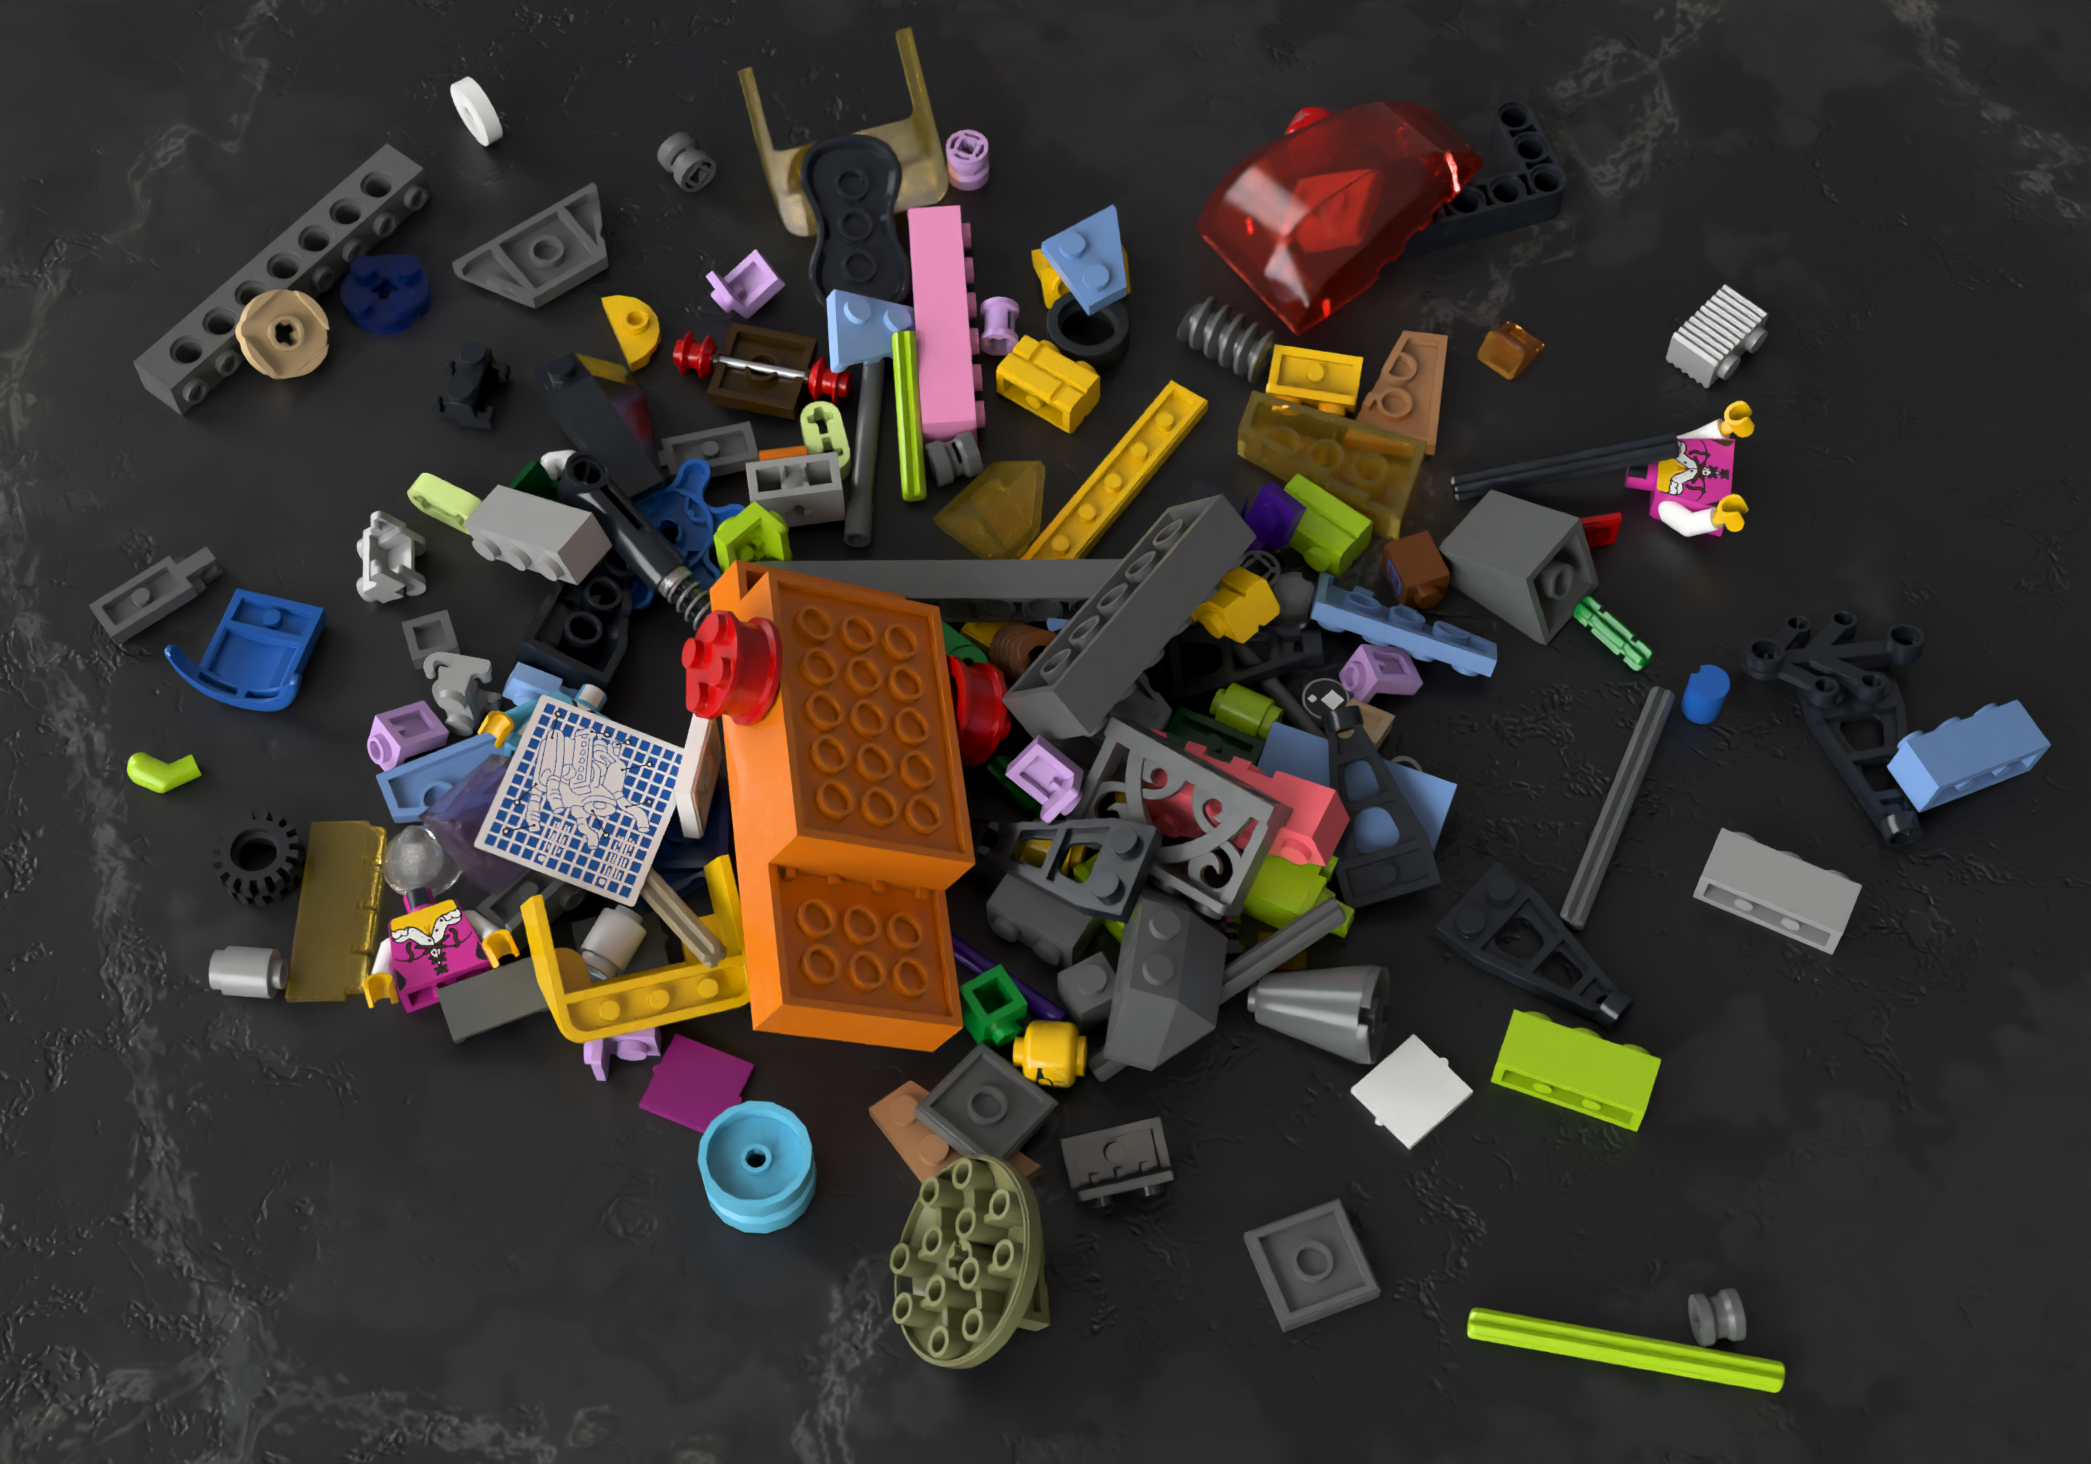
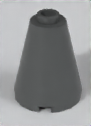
[1248,964,1390,1065]

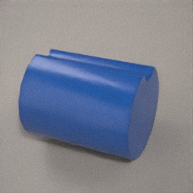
[1681,665,1730,724]

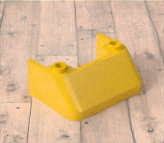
[520,854,750,1043]

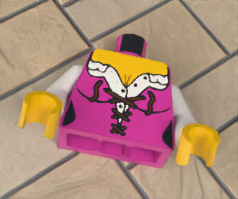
[1625,401,1755,537]
[363,887,520,1013]

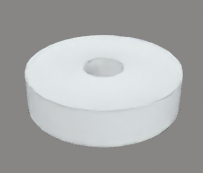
[450,76,503,146]

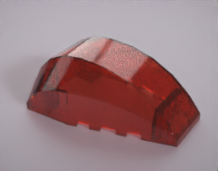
[1196,101,1483,336]

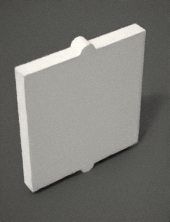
[1351,1034,1473,1150]

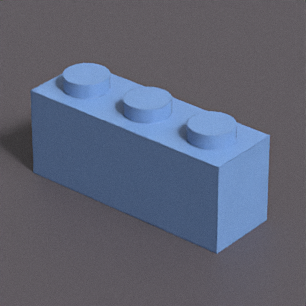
[1887,699,2051,813]

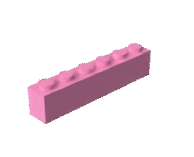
[908,205,985,449]

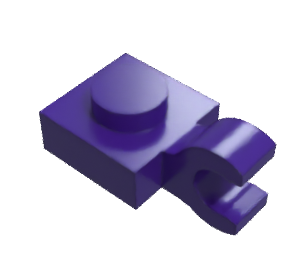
[1245,481,1307,554]

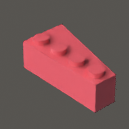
[1146,728,1350,866]

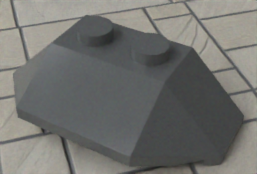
[1103,881,1228,1071]

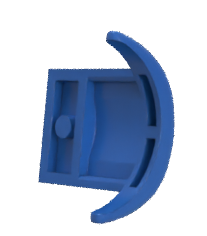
[164,588,328,712]

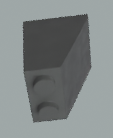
[1437,490,1599,646]

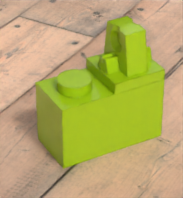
[1241,854,1355,938]

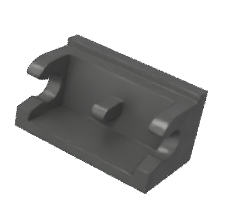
[436,956,550,1044]

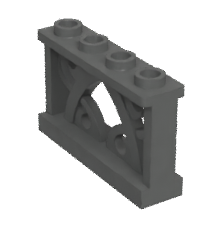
[1064,717,1293,920]

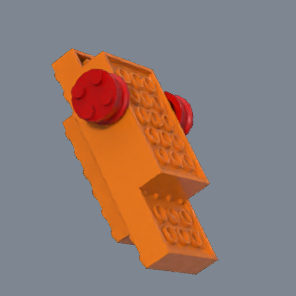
[682,560,1011,1052]

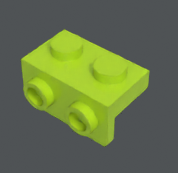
[713,501,793,575]

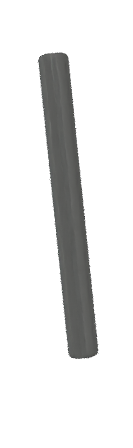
[1559,686,1675,931]
[1086,897,1346,1082]

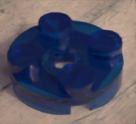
[341,254,432,334]

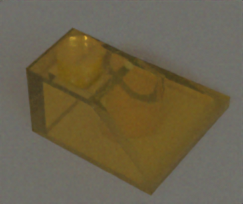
[933,461,1046,560]

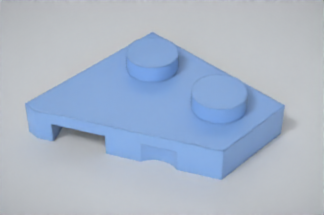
[827,289,917,373]

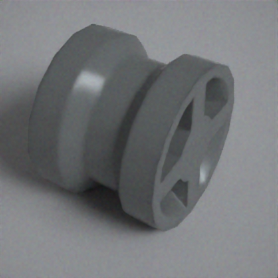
[1688,1288,1746,1347]

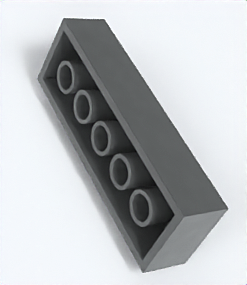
[1001,494,1257,741]

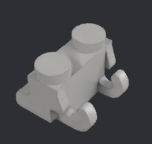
[357,510,426,603]
[423,652,503,736]

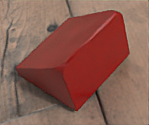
[1581,512,1622,548]

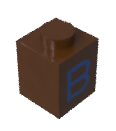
[1381,530,1450,609]

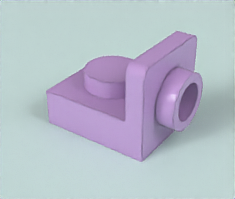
[1339,644,1423,704]
[367,700,449,771]
[584,1026,662,1081]

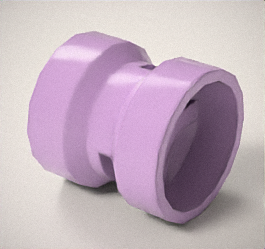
[946,130,990,191]

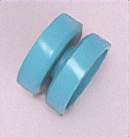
[698,1101,817,1233]

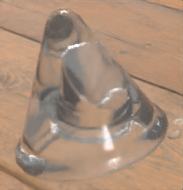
[382,825,465,897]

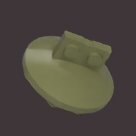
[890,1154,1050,1369]

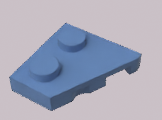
[1041,205,1127,316]

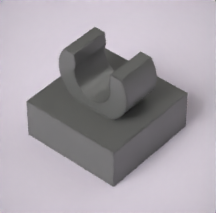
[401,609,461,670]

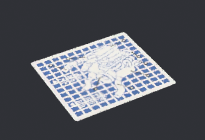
[474,695,684,907]

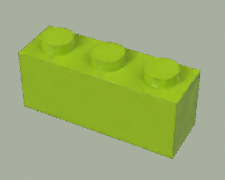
[1491,1009,1662,1132]

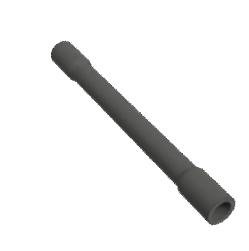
[843,357,886,547]

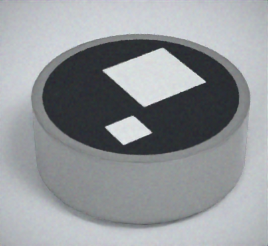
[1301,678,1350,727]

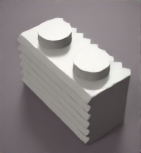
[1666,284,1769,388]

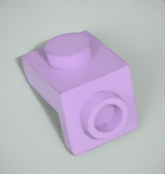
[706,249,786,320]
[1005,734,1084,824]

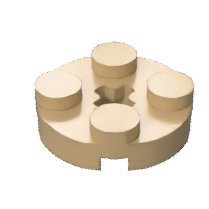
[235,289,329,380]

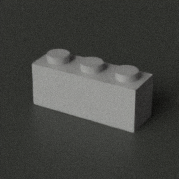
[463,485,613,585]
[1693,828,1862,955]

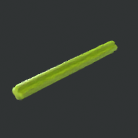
[1467,1307,1785,1393]

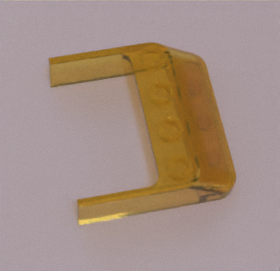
[738,27,949,236]

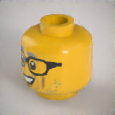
[1013,1020,1087,1088]

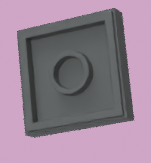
[914,1041,1059,1162]
[1243,1198,1381,1332]

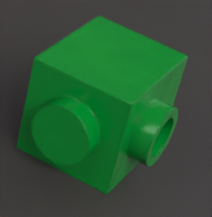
[958,964,1028,1047]

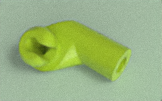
[127,752,202,793]

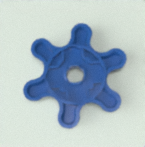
[631,458,745,611]

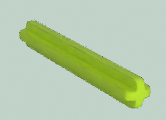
[892,330,927,502]

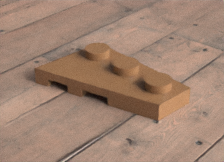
[1344,330,1448,455]
[869,1080,1042,1184]

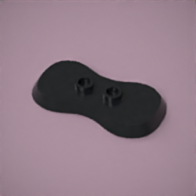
[800,134,912,309]

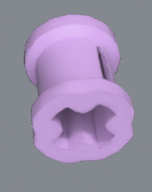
[980,297,1020,356]

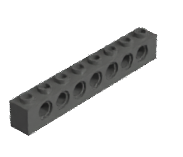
[133,143,432,416]

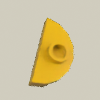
[601,295,662,373]

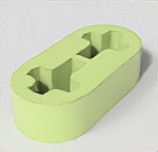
[800,401,851,481]
[407,473,482,535]

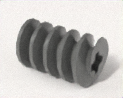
[1177,295,1276,384]

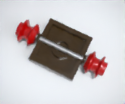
[673,323,852,420]

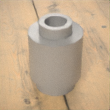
[209,946,288,998]

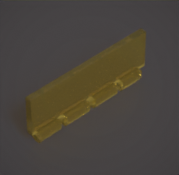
[285,820,388,1002]

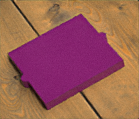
[639,1034,756,1134]

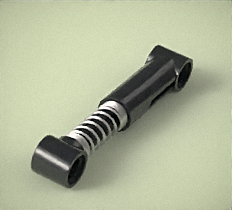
[557,450,712,631]

